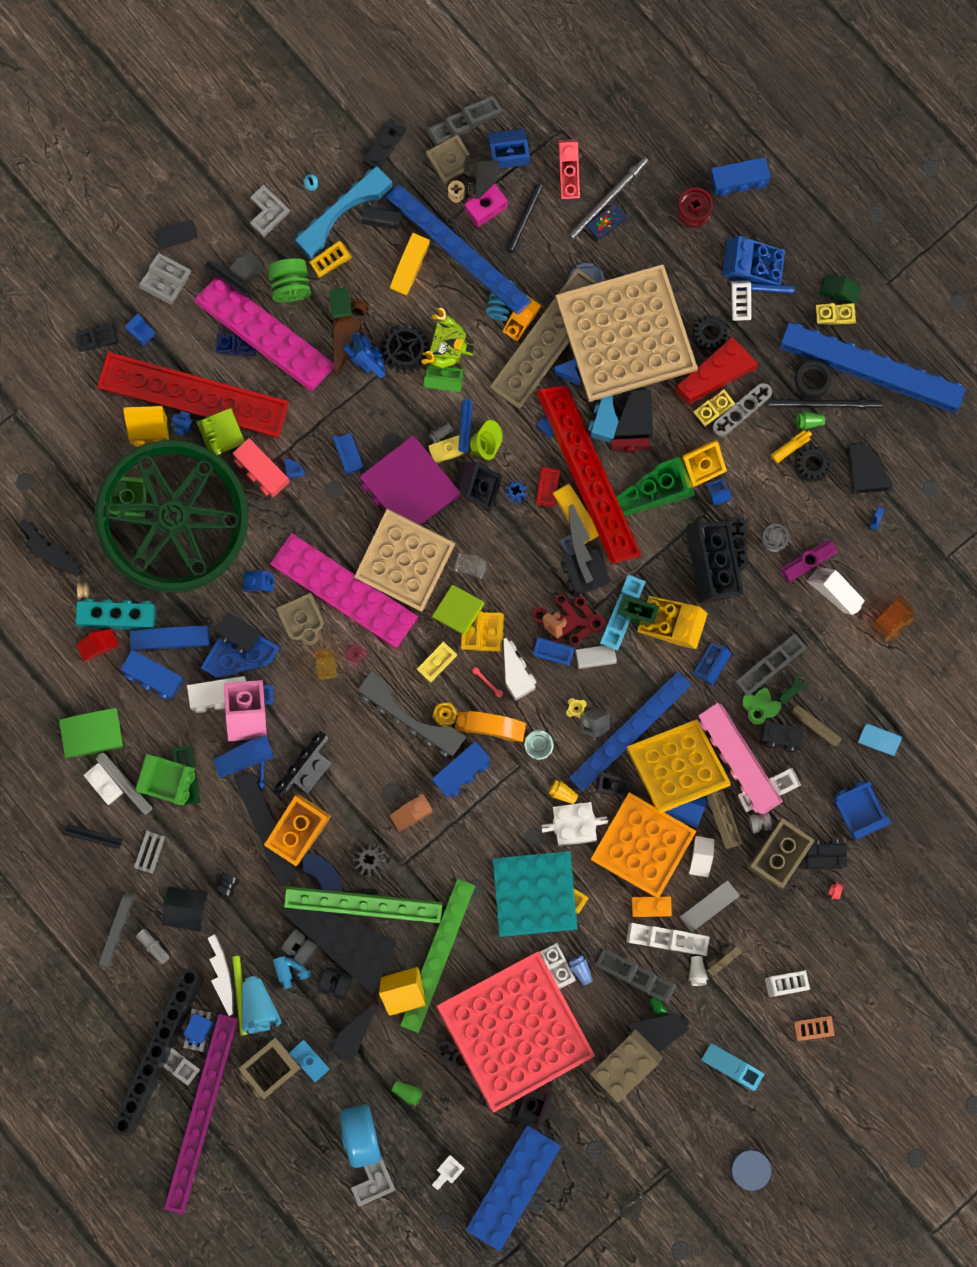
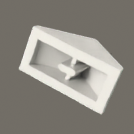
[689,836,714,878]

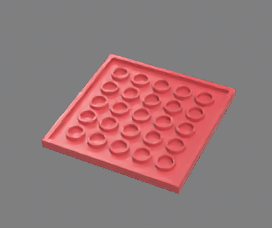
[436,951,595,1113]

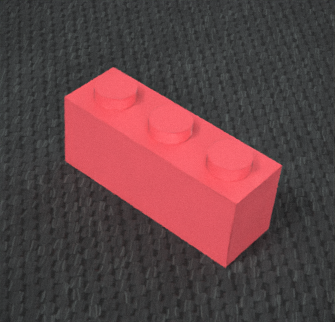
[233,438,289,498]

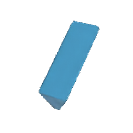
[858,723,902,756]

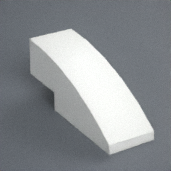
[738,768,801,812]

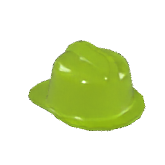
[469,420,503,460]

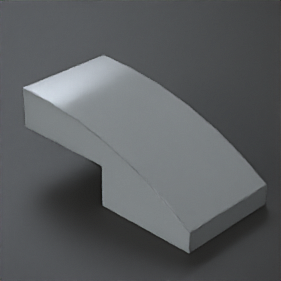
[164,1048,200,1086]

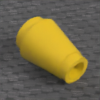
[548,780,579,804]

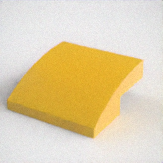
[461,611,504,652]

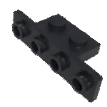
[273,731,331,798]

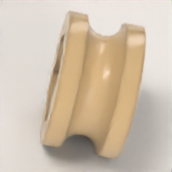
[77,582,89,600]

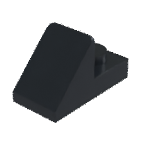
[596,772,630,799]

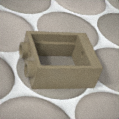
[238,1038,301,1099]

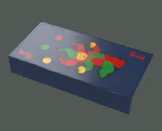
[586,203,627,241]

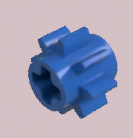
[170,411,194,436]
[505,480,527,504]

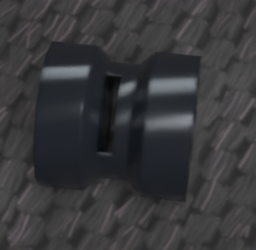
[215,872,240,898]

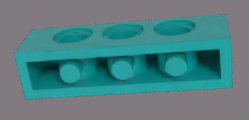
[76,599,156,630]

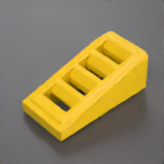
[309,241,352,278]

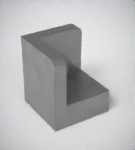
[580,707,610,738]

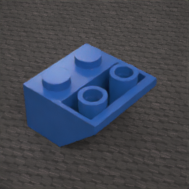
[487,128,530,170]

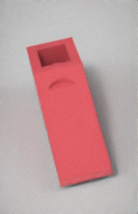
[558,139,580,199]

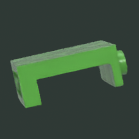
[135,754,195,806]

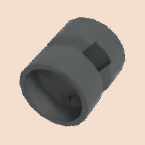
[281,929,318,966]

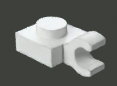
[432,1155,465,1190]

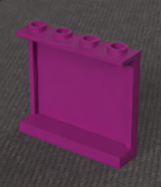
[360,435,461,525]

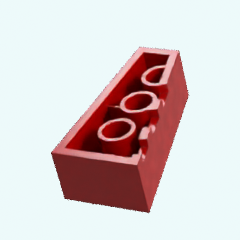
[675,337,758,405]

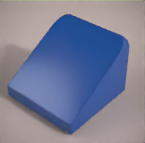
[705,478,731,506]

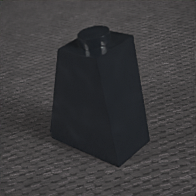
[614,387,654,439]
[847,442,893,494]
[627,1013,689,1052]

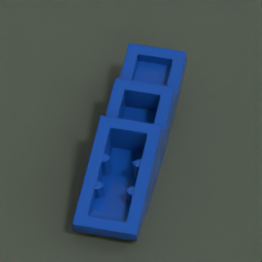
[130,626,210,651]

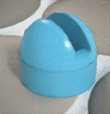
[303,174,318,191]

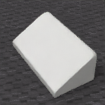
[575,646,617,669]

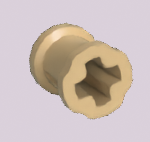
[448,180,465,203]

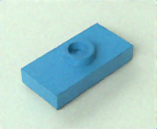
[289,1040,330,1083]

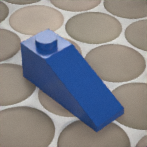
[213,735,275,778]

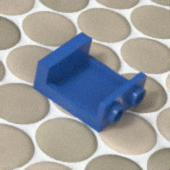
[833,780,891,841]

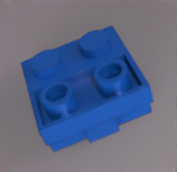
[342,331,386,378]

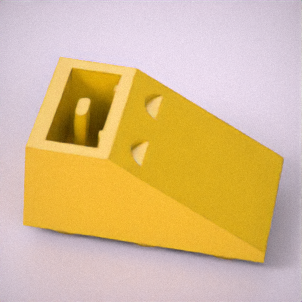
[637,596,708,649]

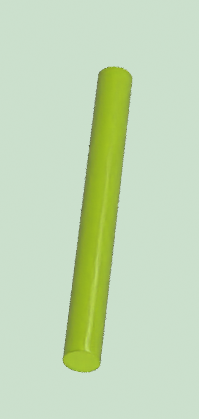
[232,956,248,1036]

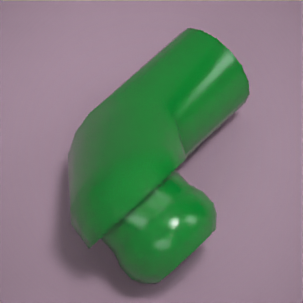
[649,996,667,1017]

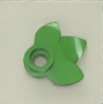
[743,688,781,724]

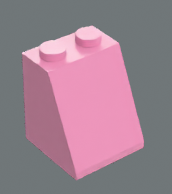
[224,680,267,741]

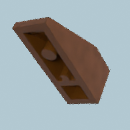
[332,316,363,376]

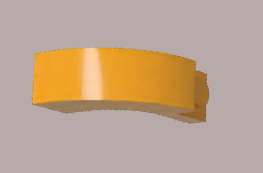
[455,711,526,742]

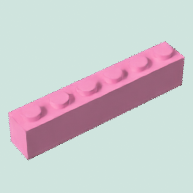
[699,703,783,814]

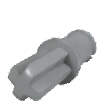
[136,929,169,964]

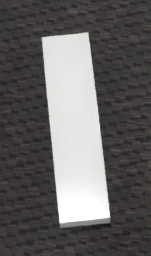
[626,923,709,956]
[208,934,234,1016]

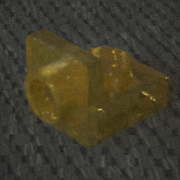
[315,649,338,680]

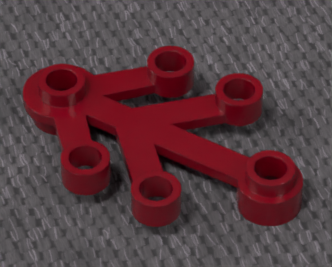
[532,594,606,646]

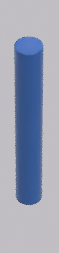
[738,283,795,294]

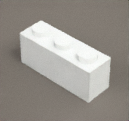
[187,676,246,713]

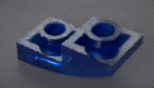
[216,334,256,356]

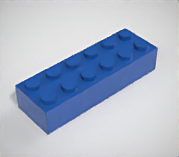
[465,1125,561,1251]

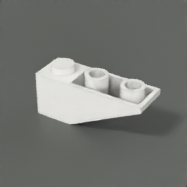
[503,638,536,701]

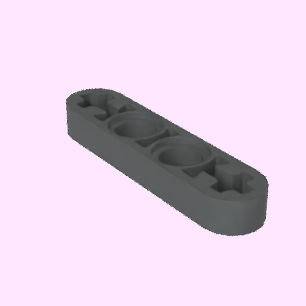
[99,893,135,969]

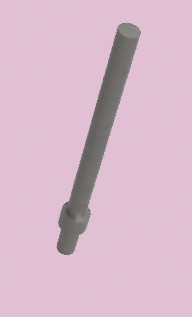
[568,156,649,240]

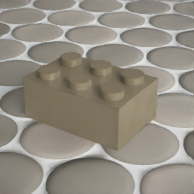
[590,1029,663,1103]

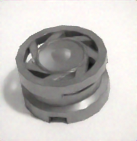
[761,524,789,553]

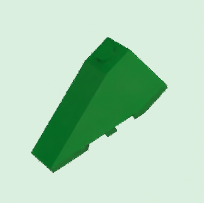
[616,457,695,516]

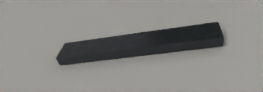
[234,771,298,886]

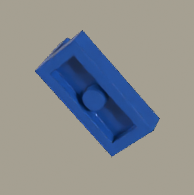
[332,433,364,475]

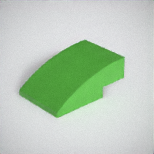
[59,708,123,758]

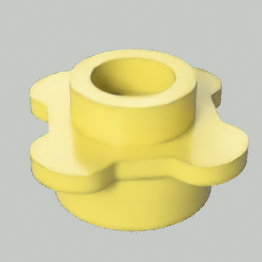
[566,698,587,719]

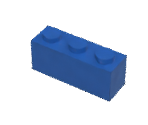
[710,157,771,196]
[120,650,184,700]
[432,741,491,798]

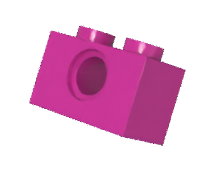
[464,184,508,228]

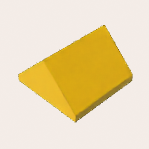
[681,440,727,487]
[379,967,427,1016]

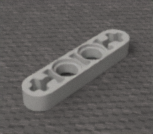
[712,383,772,438]

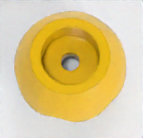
[433,702,457,726]

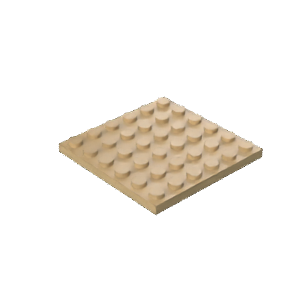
[555,264,698,402]

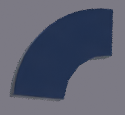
[303,853,342,892]

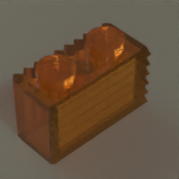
[871,597,916,642]

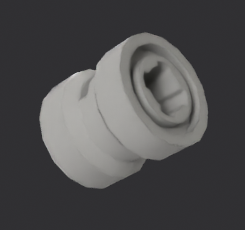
[749,812,772,834]

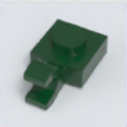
[777,674,809,706]

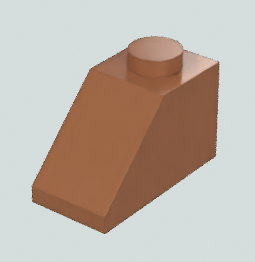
[390,794,433,832]

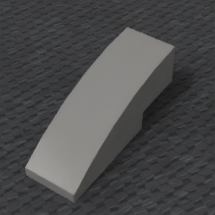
[680,880,739,933]

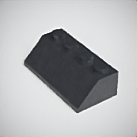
[686,521,744,603]

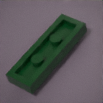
[172,745,200,806]

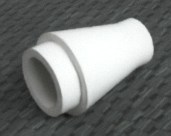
[689,956,708,986]

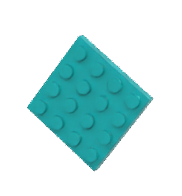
[493,851,578,937]

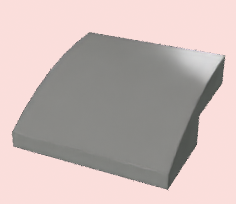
[139,253,191,305]

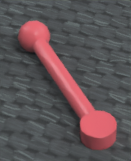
[472,667,503,698]

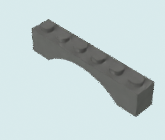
[358,672,466,758]

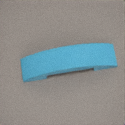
[600,575,646,651]

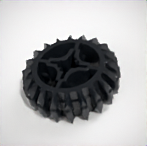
[380,323,431,374]

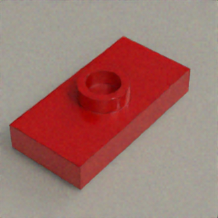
[535,467,560,508]

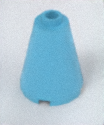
[242,976,281,1034]

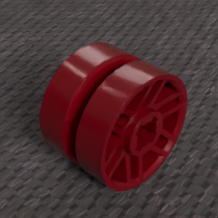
[677,187,713,228]

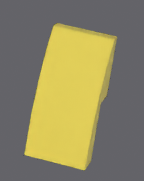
[816,303,856,325]
[694,390,735,427]

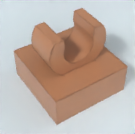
[543,612,567,639]

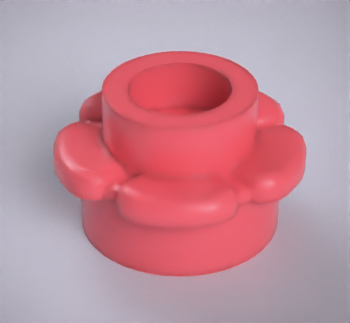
[828,881,843,900]

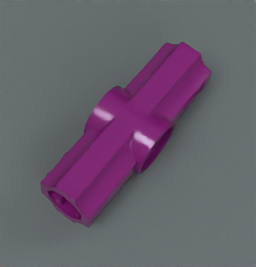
[780,539,838,583]

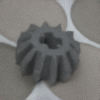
[353,843,386,877]

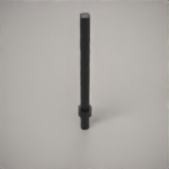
[768,398,882,410]

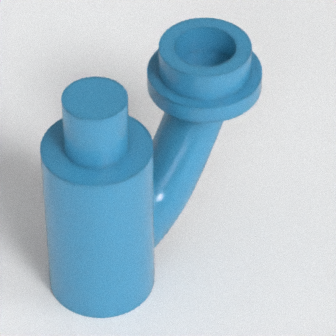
[273,956,312,989]

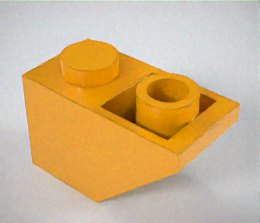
[502,295,542,342]

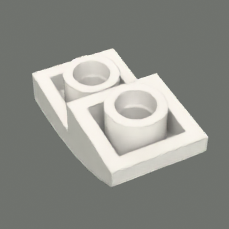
[540,943,576,989]

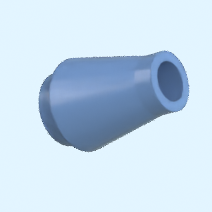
[569,955,593,986]

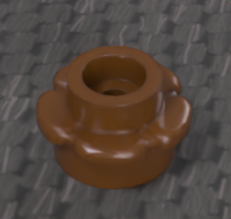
[351,299,369,316]

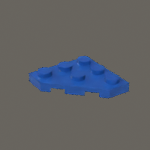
[201,637,280,679]

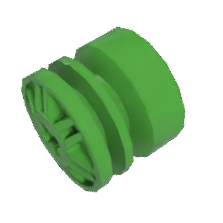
[267,258,311,302]

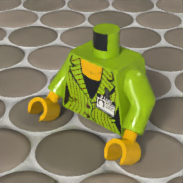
[421,308,475,368]

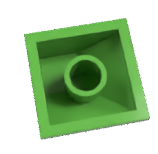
[108,477,147,517]

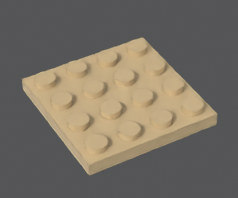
[354,509,456,612]

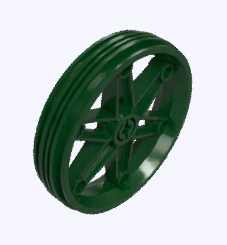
[95,440,248,593]

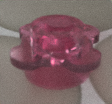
[345,643,368,666]

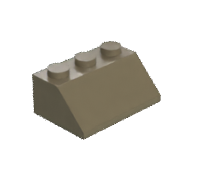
[747,818,815,889]

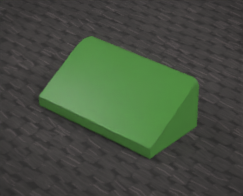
[424,365,464,392]

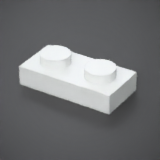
[84,763,123,805]

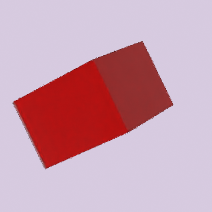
[76,629,119,662]

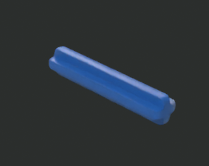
[458,399,472,453]

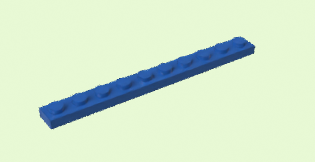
[386,184,531,315]

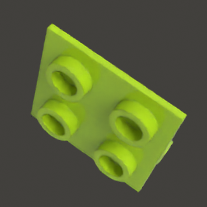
[197,408,245,455]

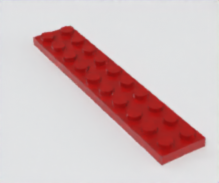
[97,352,290,438]
[537,385,641,564]

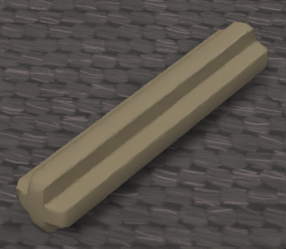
[791,705,841,746]

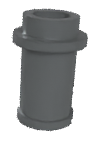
[428,421,453,444]

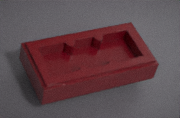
[610,438,650,453]

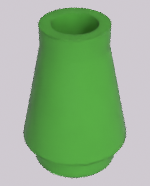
[796,411,825,430]
[392,1081,423,1106]

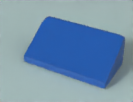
[693,641,731,685]

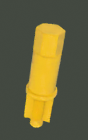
[771,430,812,463]

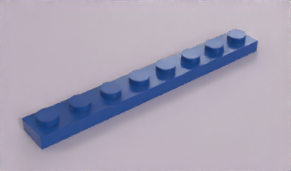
[569,672,691,792]

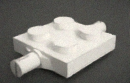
[541,802,608,846]

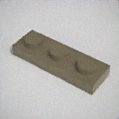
[706,789,743,849]

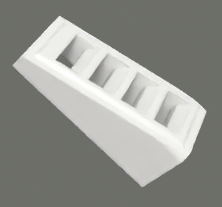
[731,280,751,321]
[765,970,810,998]

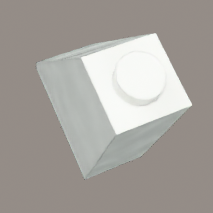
[806,567,865,615]

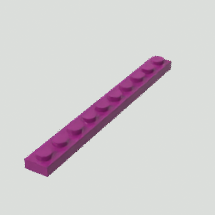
[164,1014,238,1214]

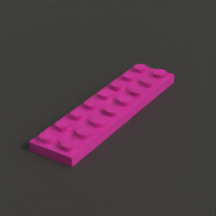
[194,277,334,392]
[270,533,418,649]

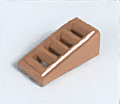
[792,1016,835,1041]

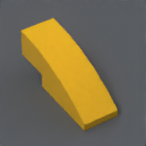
[390,233,430,296]
[552,483,599,544]

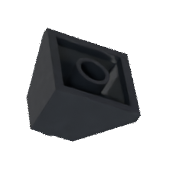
[456,461,502,511]

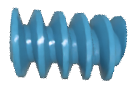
[485,280,516,321]

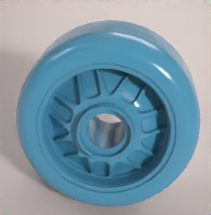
[339,1104,381,1168]

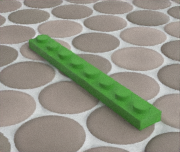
[400,879,475,1033]
[284,886,442,923]

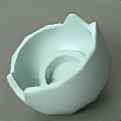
[524,730,554,760]

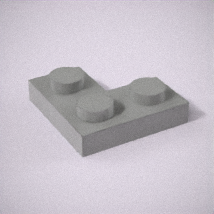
[250,185,290,237]
[351,1157,395,1206]

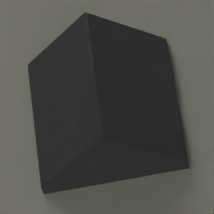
[162,886,208,932]
[511,1087,554,1130]

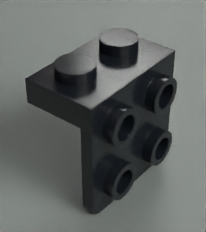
[560,549,610,596]

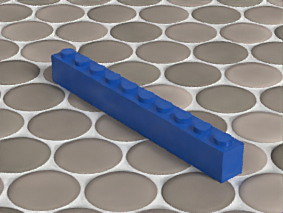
[779,323,966,413]

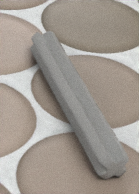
[96,752,152,815]

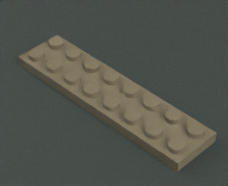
[489,268,598,410]

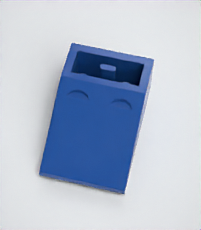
[722,236,785,285]

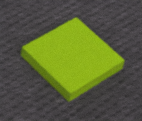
[432,585,485,636]

